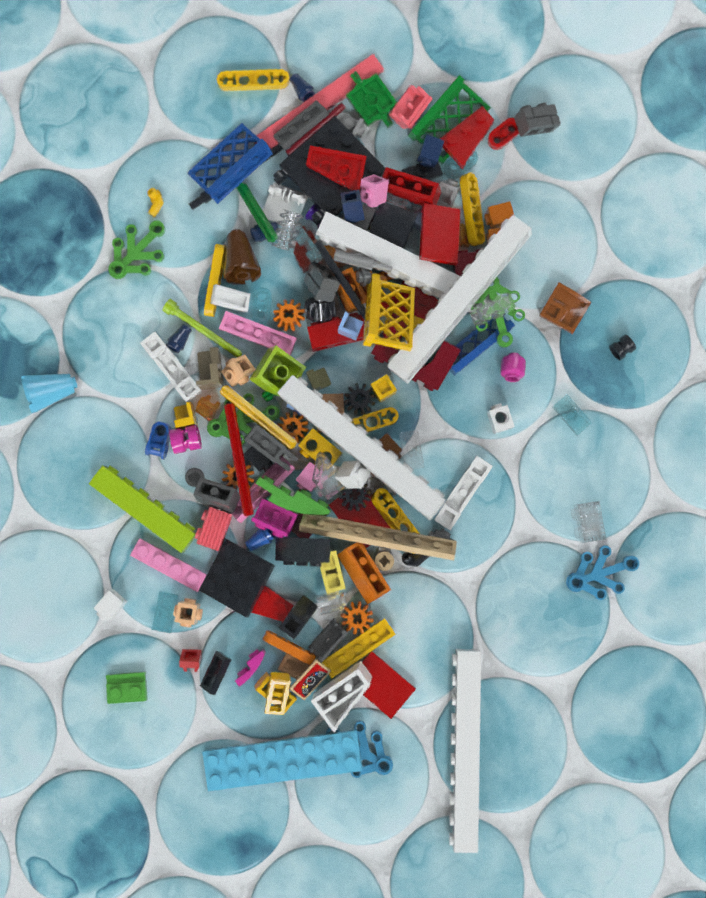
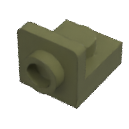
[306,368,331,391]

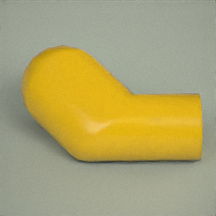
[147,188,164,218]

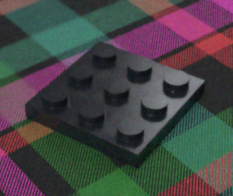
[199,539,275,618]

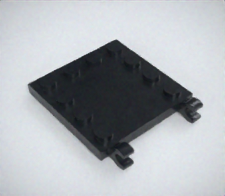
[273,116,385,226]

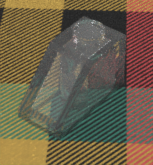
[312,452,345,500]

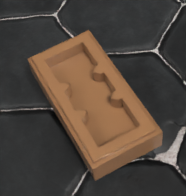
[278,653,310,680]

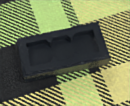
[401,162,443,180]
[200,651,232,695]

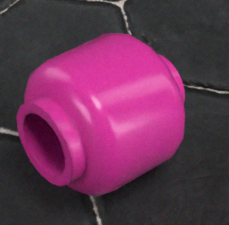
[500,352,526,382]

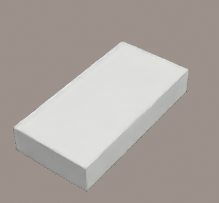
[210,284,251,313]

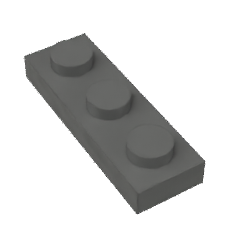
[273,100,329,150]

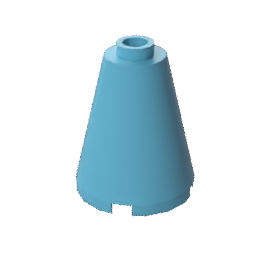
[21,374,78,413]

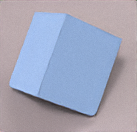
[338,312,363,340]

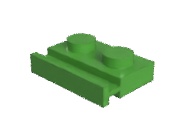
[106,672,148,704]

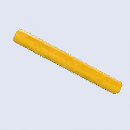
[220,385,297,450]

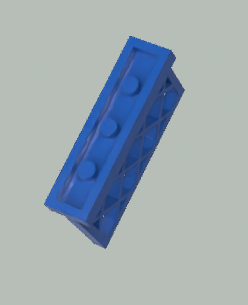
[187,123,273,204]

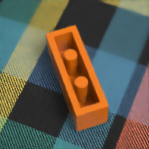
[337,542,391,604]

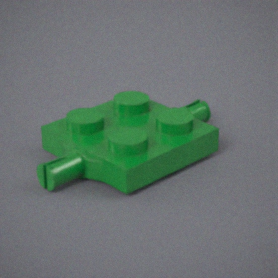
[346,71,397,128]

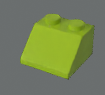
[249,345,306,396]

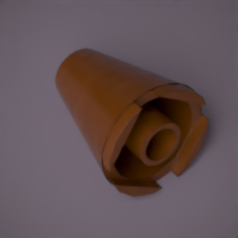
[223,229,262,285]

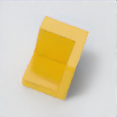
[370,374,397,403]
[174,401,197,429]

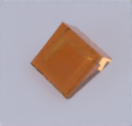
[459,223,470,247]

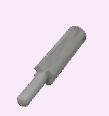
[334,250,393,272]

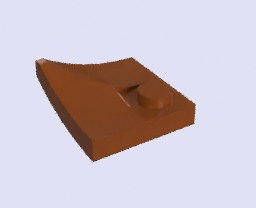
[539,282,591,334]

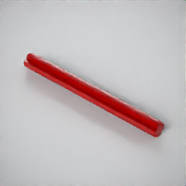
[224,404,254,516]

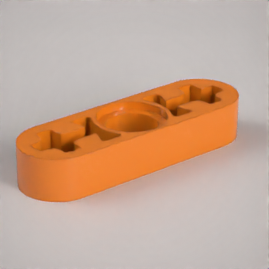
[262,630,317,665]

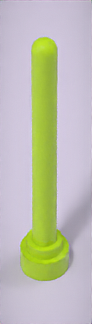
[162,298,242,358]

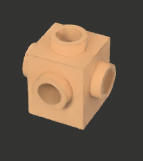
[221,354,256,387]
[173,598,203,627]

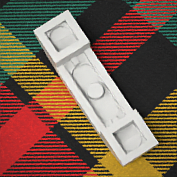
[140,332,201,402]
[434,456,493,531]

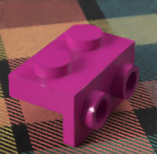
[251,498,298,538]

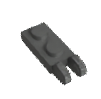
[244,424,298,472]

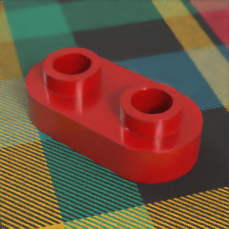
[487,117,519,150]

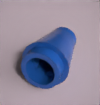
[245,528,275,551]

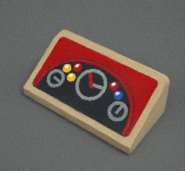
[289,658,331,700]

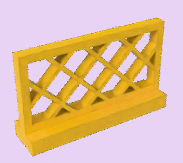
[363,273,415,352]

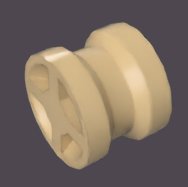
[375,551,394,571]

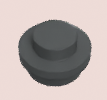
[356,267,371,287]
[185,468,205,487]

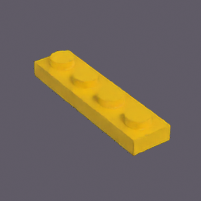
[322,618,396,679]

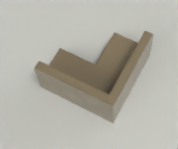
[196,347,224,390]

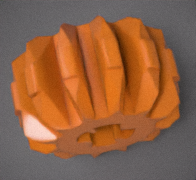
[273,299,305,332]
[276,411,309,444]
[222,461,255,489]
[341,601,374,635]

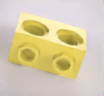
[320,550,346,593]

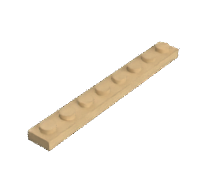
[299,514,457,561]

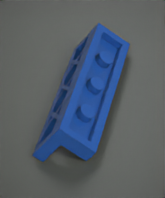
[450,315,515,376]

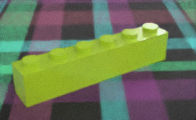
[89,465,196,553]

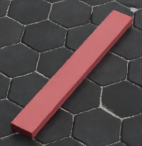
[254,54,384,149]

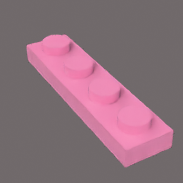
[219,311,297,356]
[230,456,295,523]
[130,538,207,592]

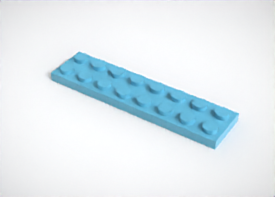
[202,730,363,791]

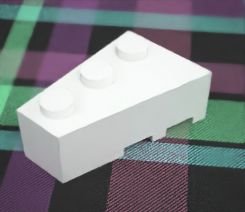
[311,661,372,732]

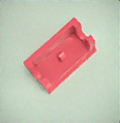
[389,85,433,129]

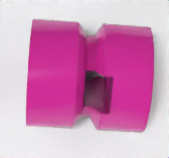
[169,424,202,454]

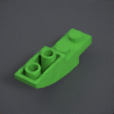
[255,475,331,515]

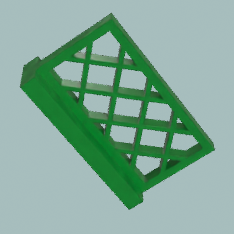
[408,75,491,164]

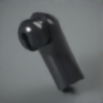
[402,552,430,567]

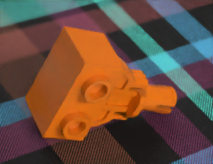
[334,267,394,314]

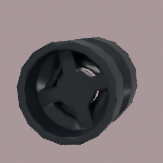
[609,334,636,361]

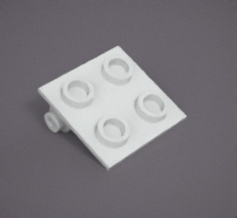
[263,182,308,230]

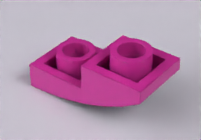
[235,649,266,687]

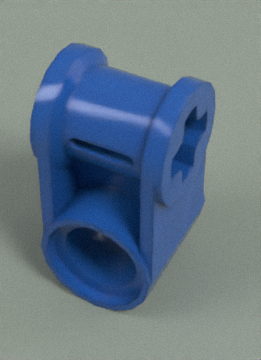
[145,422,172,460]

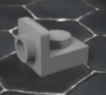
[340,114,366,138]
[437,178,461,208]

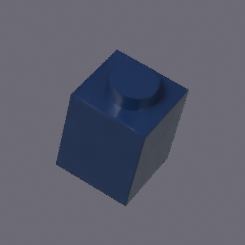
[416,134,444,168]
[340,190,365,223]

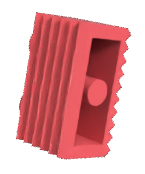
[195,507,233,551]

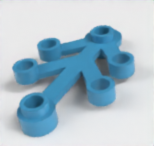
[566,545,640,600]
[326,721,393,778]

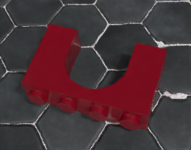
[371,312,461,391]

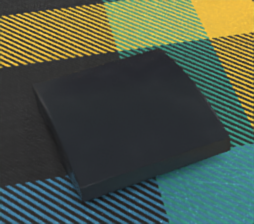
[369,202,418,249]

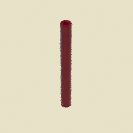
[285,102,346,156]

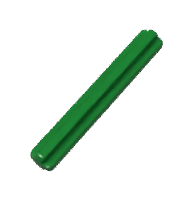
[237,182,278,243]

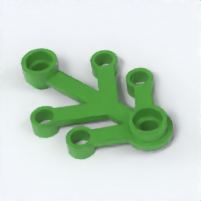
[108,220,165,279]
[471,277,525,348]
[207,393,280,446]

